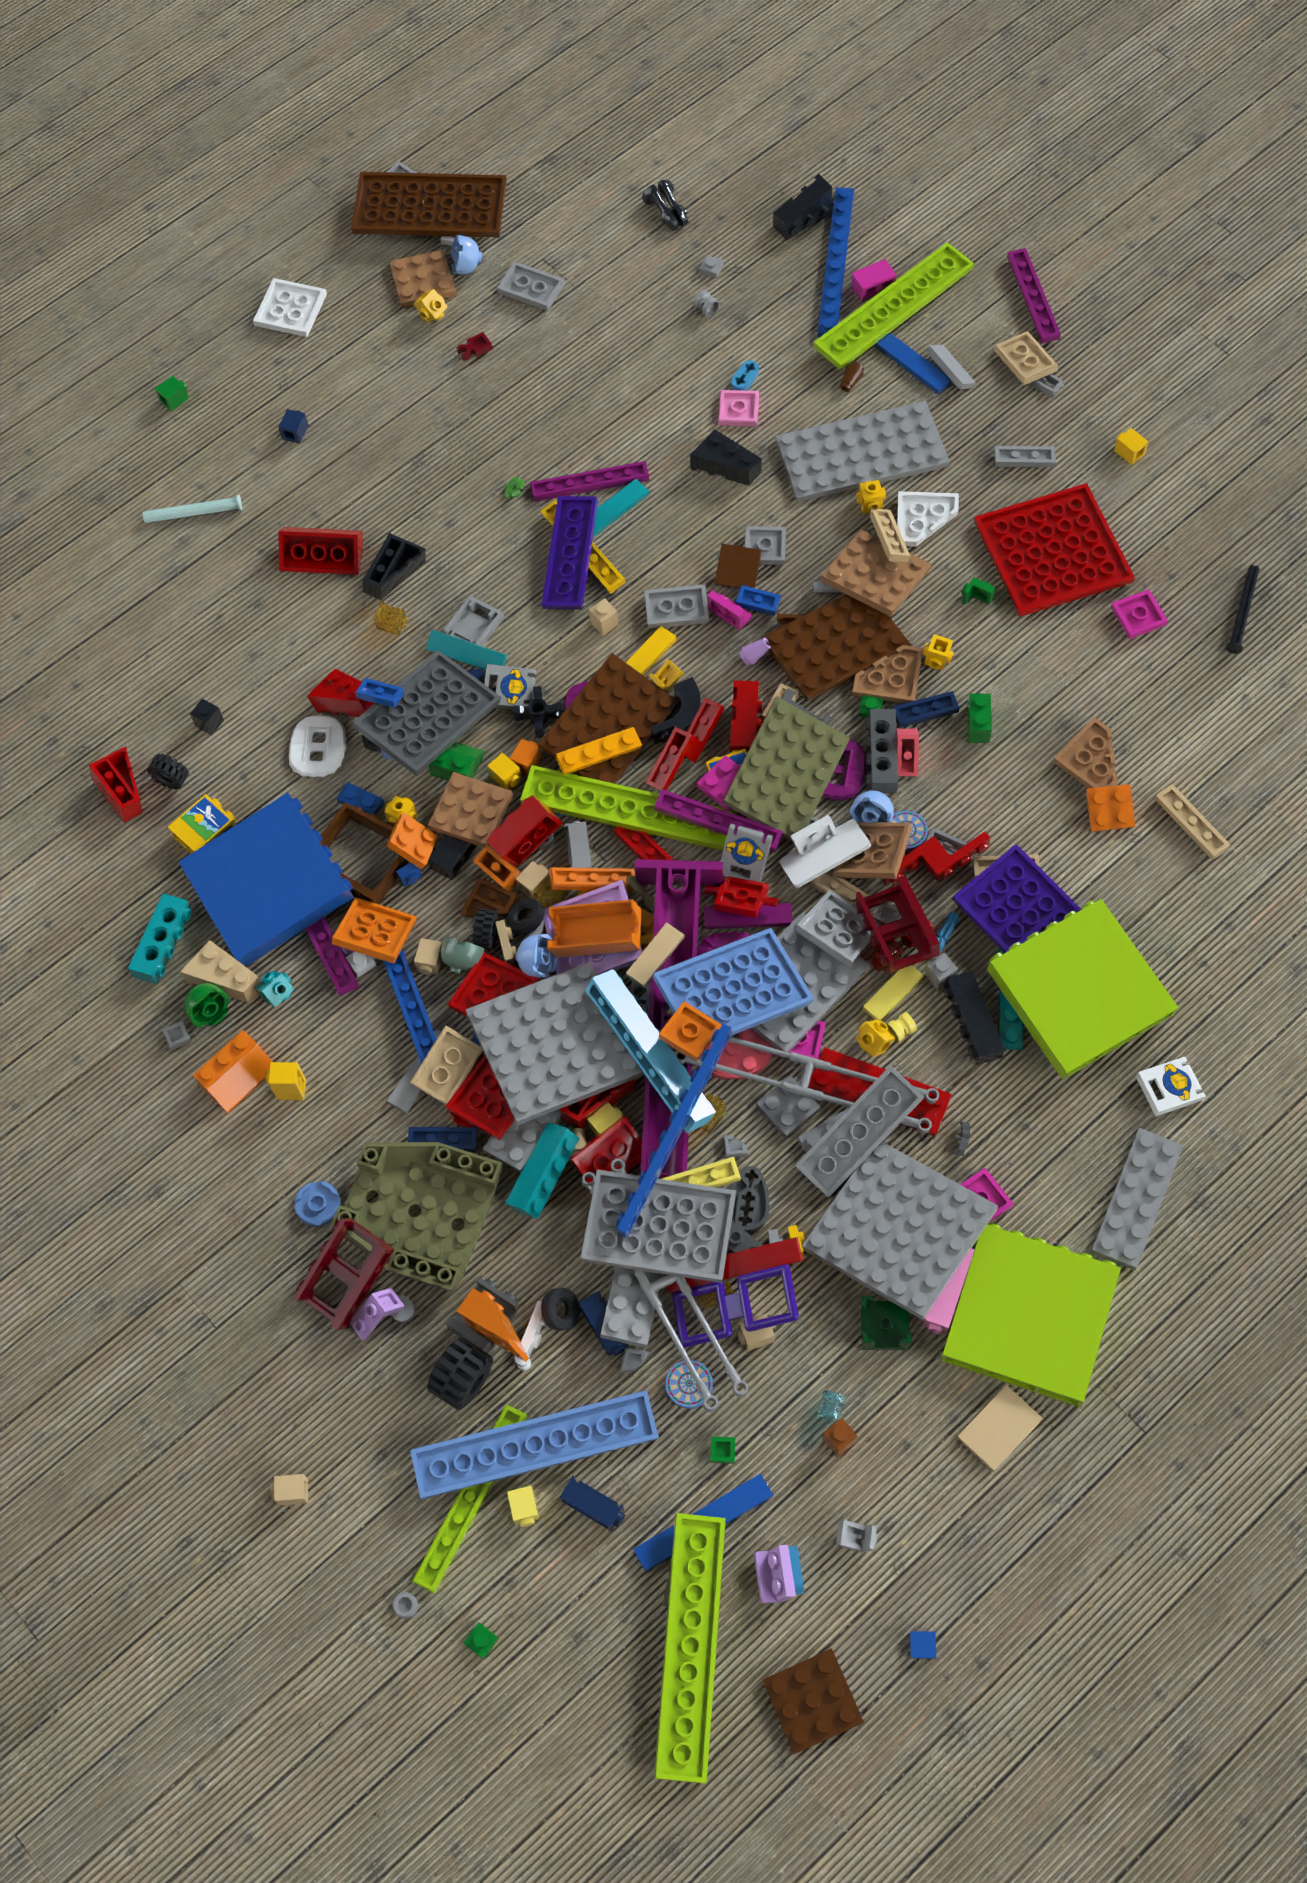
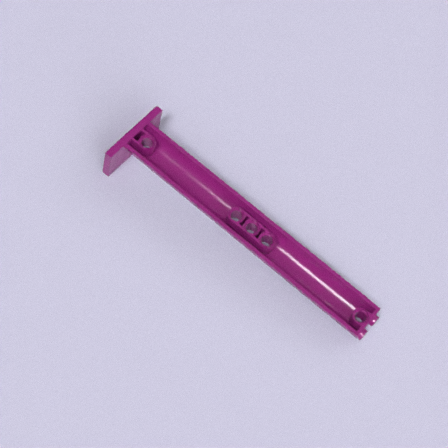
[635,859,723,1179]

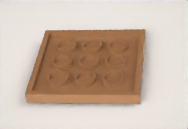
[820,529,931,617]

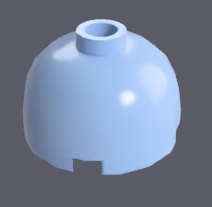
[451,235,482,275]
[849,790,894,823]
[516,934,557,978]

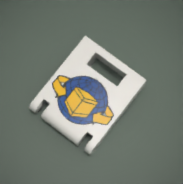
[1135,1057,1206,1116]

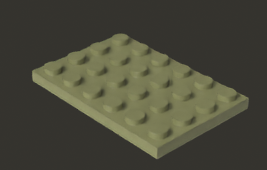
[722,696,850,842]

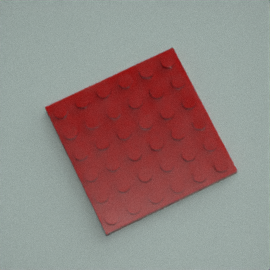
[974,483,1135,617]

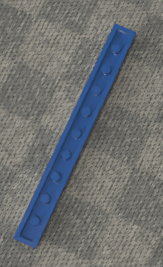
[818,187,854,338]
[616,1024,732,1238]

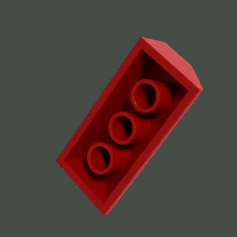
[278,527,363,575]

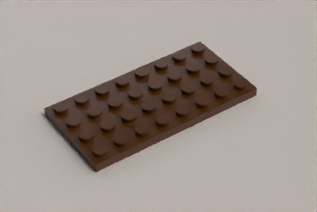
[351,172,507,238]

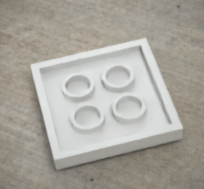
[253,278,327,337]

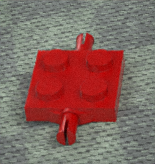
[705,876,778,918]

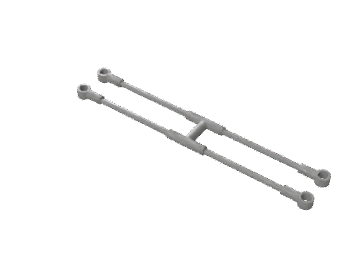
[675,1037,939,1134]
[582,1159,748,1412]

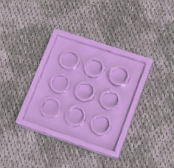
[543,880,642,976]

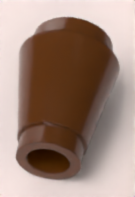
[840,362,864,392]

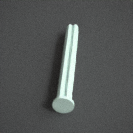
[143,495,242,523]

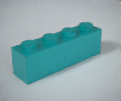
[505,1122,580,1219]

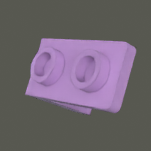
[350,1288,404,1341]

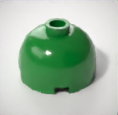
[184,983,230,1028]

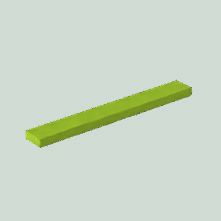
[412,1404,528,1594]

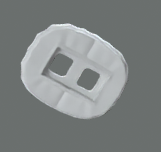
[289,716,347,778]

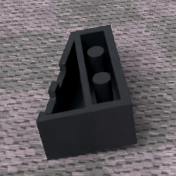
[773,173,832,240]
[690,429,762,486]
[363,533,426,600]

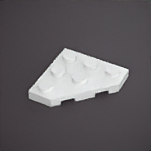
[897,491,959,547]

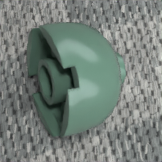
[440,937,485,975]

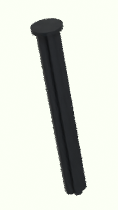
[1226,565,1260,654]

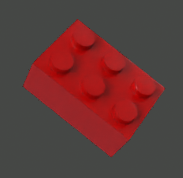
[486,795,563,868]

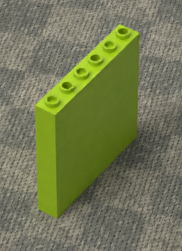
[987,899,1179,1080]
[941,1223,1121,1408]

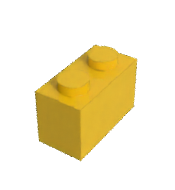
[266,1062,306,1100]

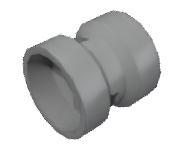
[693,290,720,317]

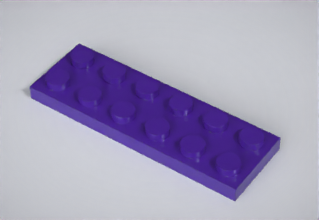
[541,496,598,610]

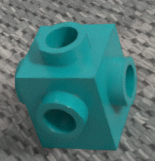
[254,970,294,1007]

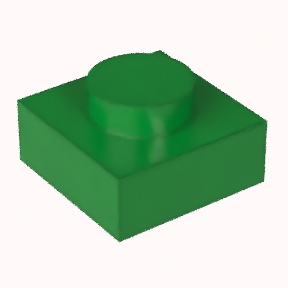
[859,695,883,718]
[710,1436,736,1464]
[463,1622,499,1660]

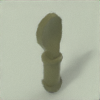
[626,875,655,912]

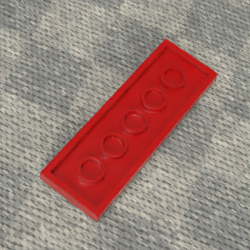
[808,1047,952,1137]

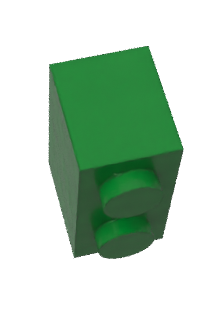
[967,693,992,743]

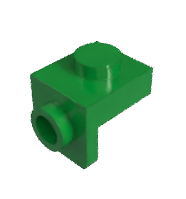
[961,577,995,605]

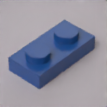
[736,585,781,616]
[356,678,404,708]
[336,782,384,815]

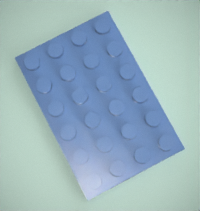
[652,928,814,1044]

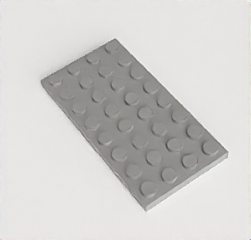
[775,401,950,502]

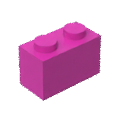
[851,259,896,302]

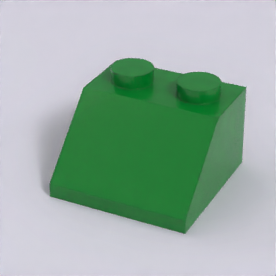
[428,742,485,781]

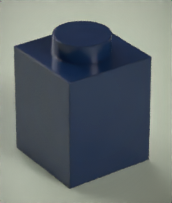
[278,409,309,444]

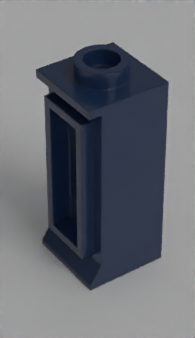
[579,1291,629,1356]
[560,1476,625,1532]

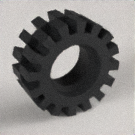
[147,753,189,790]
[473,908,499,949]

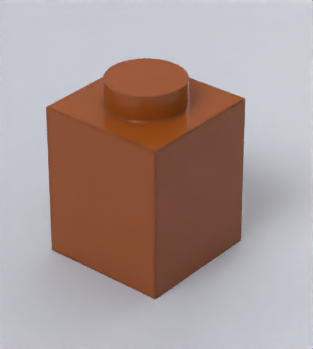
[822,1418,858,1458]

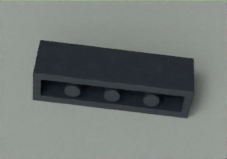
[428,834,478,880]
[943,971,1005,1065]

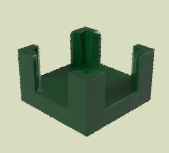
[861,1296,912,1350]

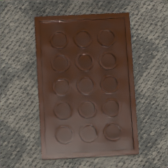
[762,594,911,702]
[538,653,679,784]

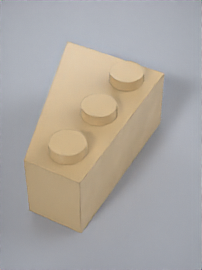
[180,940,261,1003]

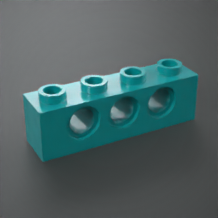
[128,893,192,984]

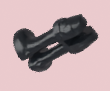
[642,180,689,231]

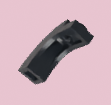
[651,677,701,744]

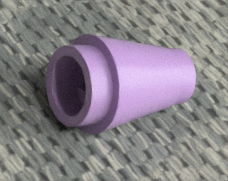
[739,638,771,666]

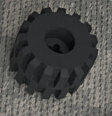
[427,1337,493,1410]

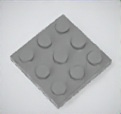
[795,890,882,967]

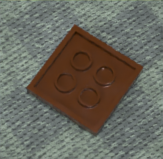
[762,1648,864,1755]

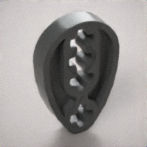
[730,1166,769,1233]

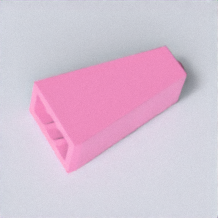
[924,1249,974,1335]

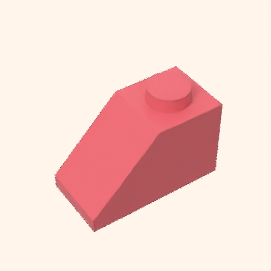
[896,729,919,776]

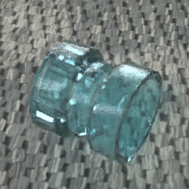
[817,1390,847,1422]

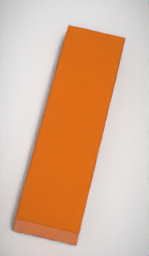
[549,867,636,891]

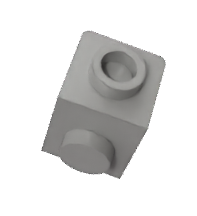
[836,1520,877,1552]

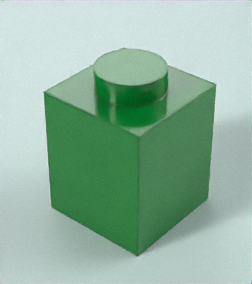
[155,375,189,412]

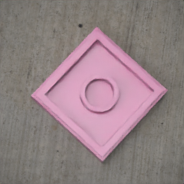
[718,390,759,427]

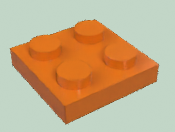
[1086,784,1135,832]
[386,812,438,870]
[658,1001,722,1062]

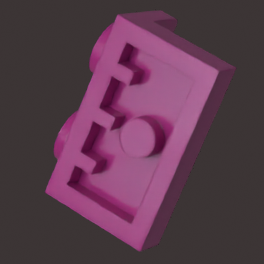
[707,590,751,631]

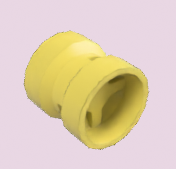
[886,1012,917,1043]

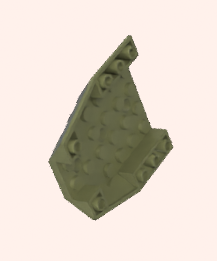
[330,1142,502,1291]

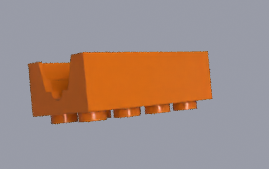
[547,899,641,958]

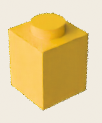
[1114,428,1148,465]
[487,752,522,790]

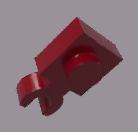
[456,332,493,361]

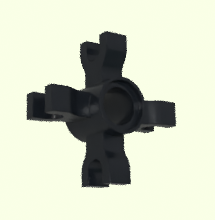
[513,686,564,738]

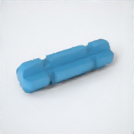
[936,912,959,951]

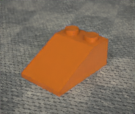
[456,1288,529,1362]

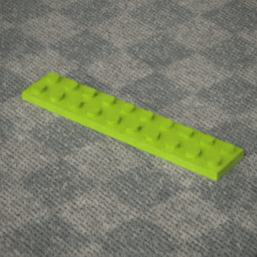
[813,242,974,370]
[520,765,738,851]
[654,1513,726,1783]

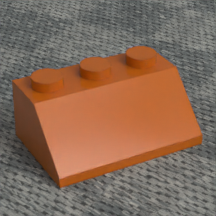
[192,1030,273,1114]

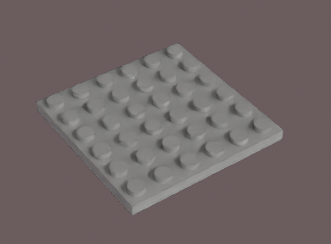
[466,962,644,1126]
[802,1142,998,1321]

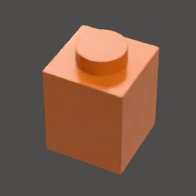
[509,739,542,776]

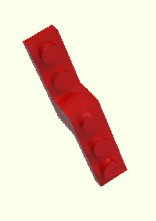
[645,698,725,791]
[881,831,991,886]

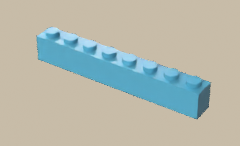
[585,970,716,1133]

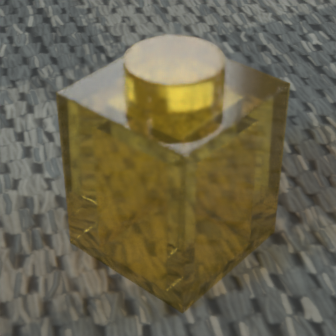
[700,1093,726,1134]

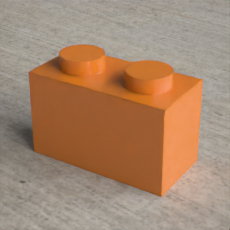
[473,845,521,892]

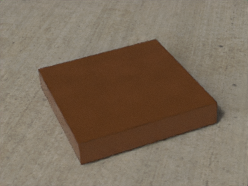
[714,543,762,589]

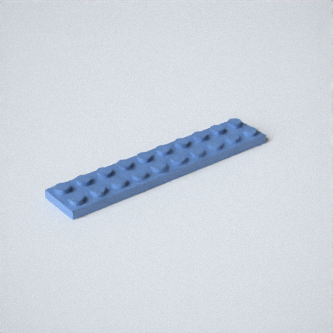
[410,1390,659,1499]

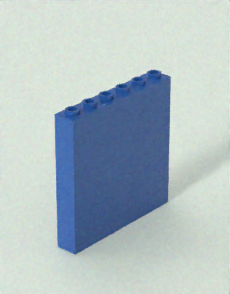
[179,792,354,967]

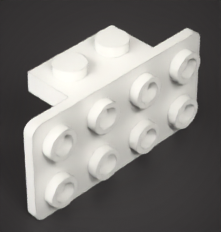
[779,815,871,888]

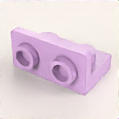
[754,1545,796,1603]

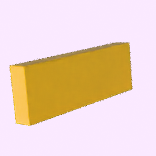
[626,626,677,676]

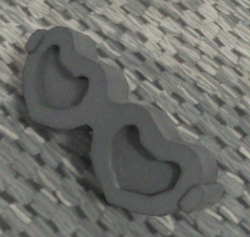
[953,1121,970,1156]

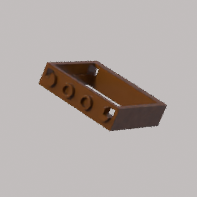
[320,802,409,904]

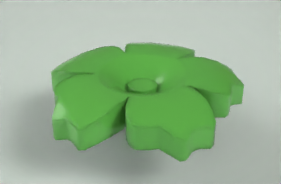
[504,476,525,500]

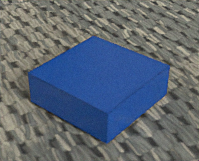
[909,1631,936,1659]

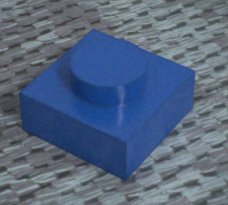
[396,863,422,887]

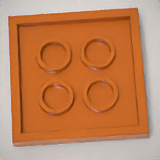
[332,897,417,964]

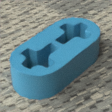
[731,360,759,391]
[788,1545,804,1595]

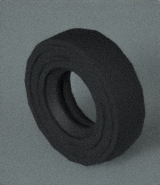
[506,897,545,935]
[541,1288,580,1331]

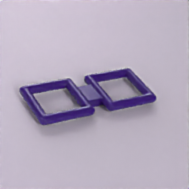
[672,1264,799,1348]

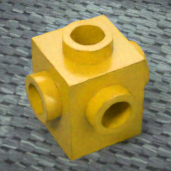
[413,289,448,322]
[856,480,886,514]
[922,634,954,670]
[385,795,417,825]
[855,1019,896,1057]

